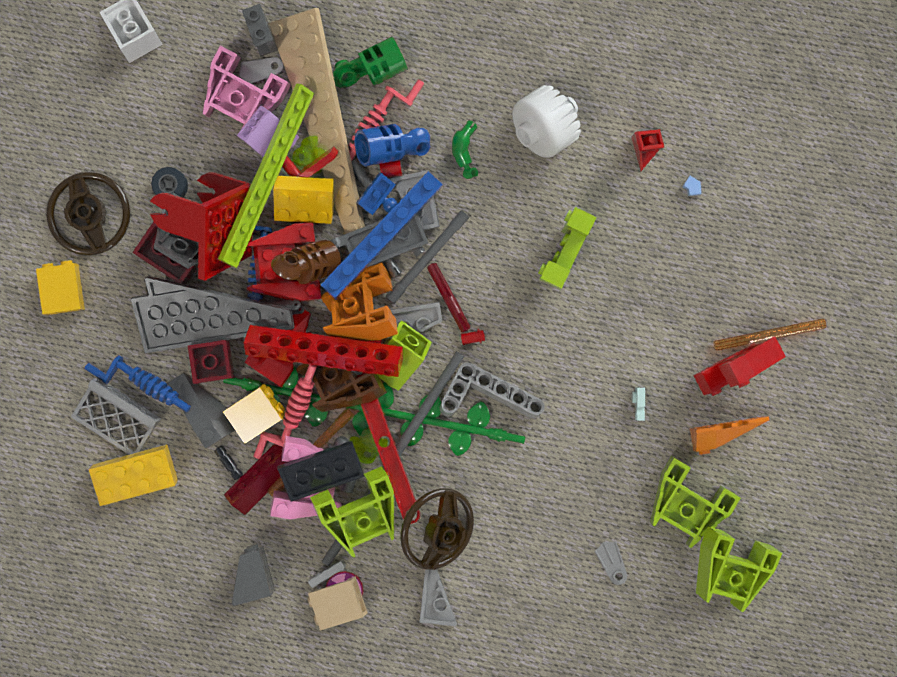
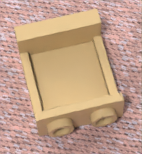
[308,576,368,630]

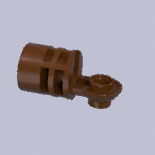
[271,239,341,284]

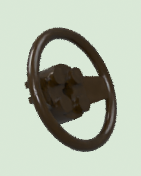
[46,172,130,255]
[400,488,474,570]

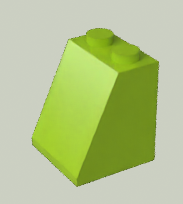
[377,320,432,391]

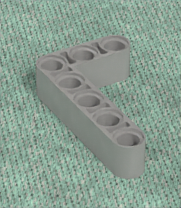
[440,363,545,418]

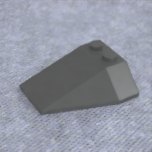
[154,192,199,269]

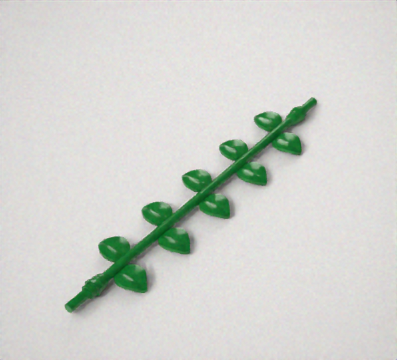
[223,366,525,456]

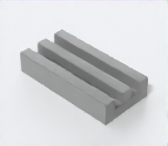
[308,559,346,588]

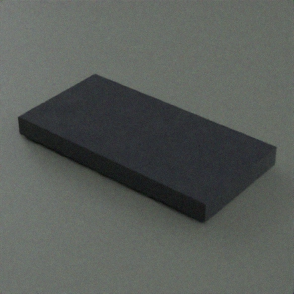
[277,441,365,502]

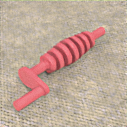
[348,79,424,161]
[254,365,317,459]

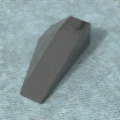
[168,373,235,448]

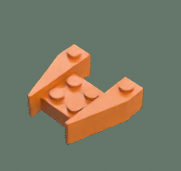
[321,262,398,341]

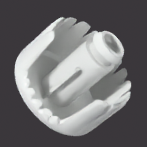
[512,85,581,158]

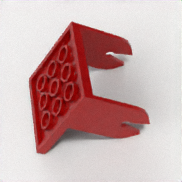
[150,172,252,281]

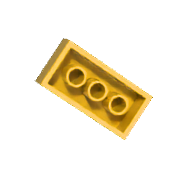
[89,444,178,506]

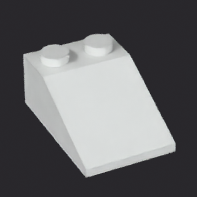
[100,0,163,63]

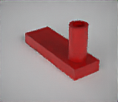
[282,146,338,177]

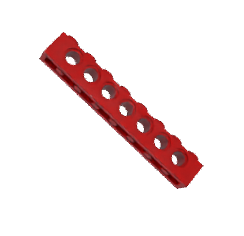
[244,325,403,377]

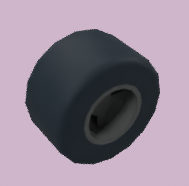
[151,167,188,198]

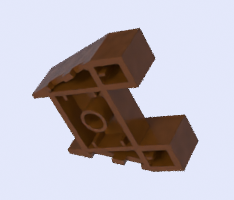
[296,363,387,412]

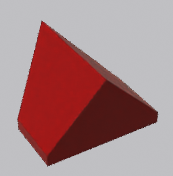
[631,129,665,172]

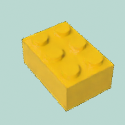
[273,176,334,224]

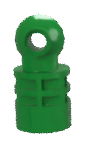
[333,36,408,88]

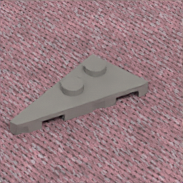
[419,569,457,626]

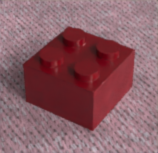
[188,340,235,384]

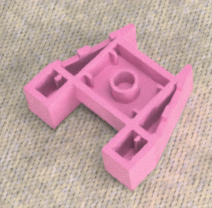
[203,45,291,128]
[270,436,342,519]

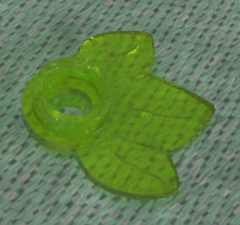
[292,135,326,174]
[350,427,388,464]

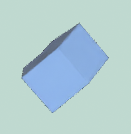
[683,176,702,196]

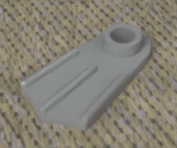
[239,57,284,84]
[594,541,627,585]

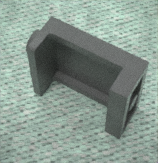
[242,4,278,57]

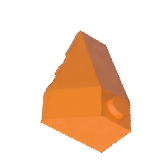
[690,416,769,455]

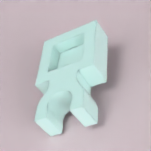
[632,388,645,421]

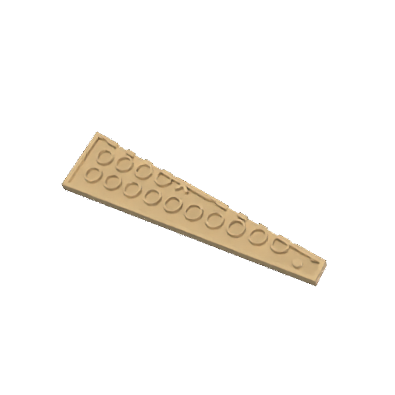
[269,8,365,234]

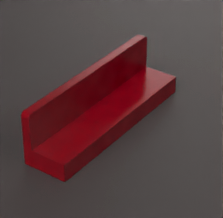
[224,444,288,515]

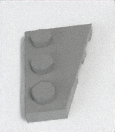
[391,170,440,230]
[387,302,442,338]

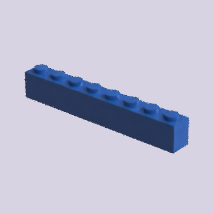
[321,171,443,300]

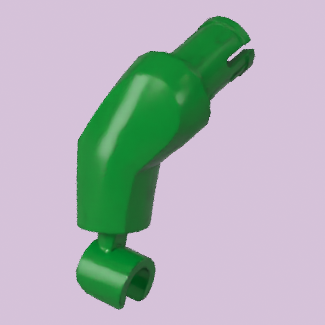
[452,121,478,179]

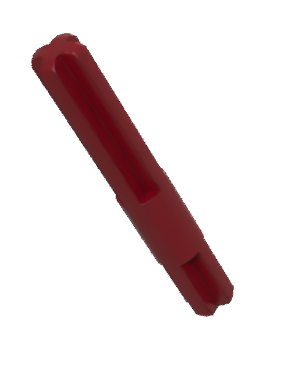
[427,263,471,333]

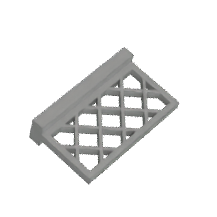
[71,378,162,455]

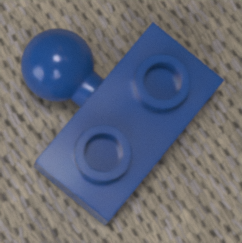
[356,172,398,215]

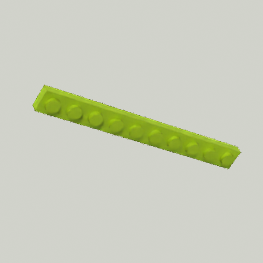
[218,83,314,268]

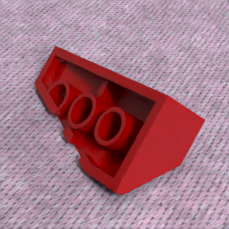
[245,304,311,387]

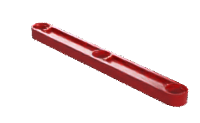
[356,372,421,524]

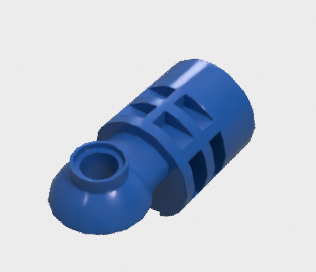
[354,124,430,166]

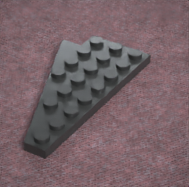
[131,276,295,353]

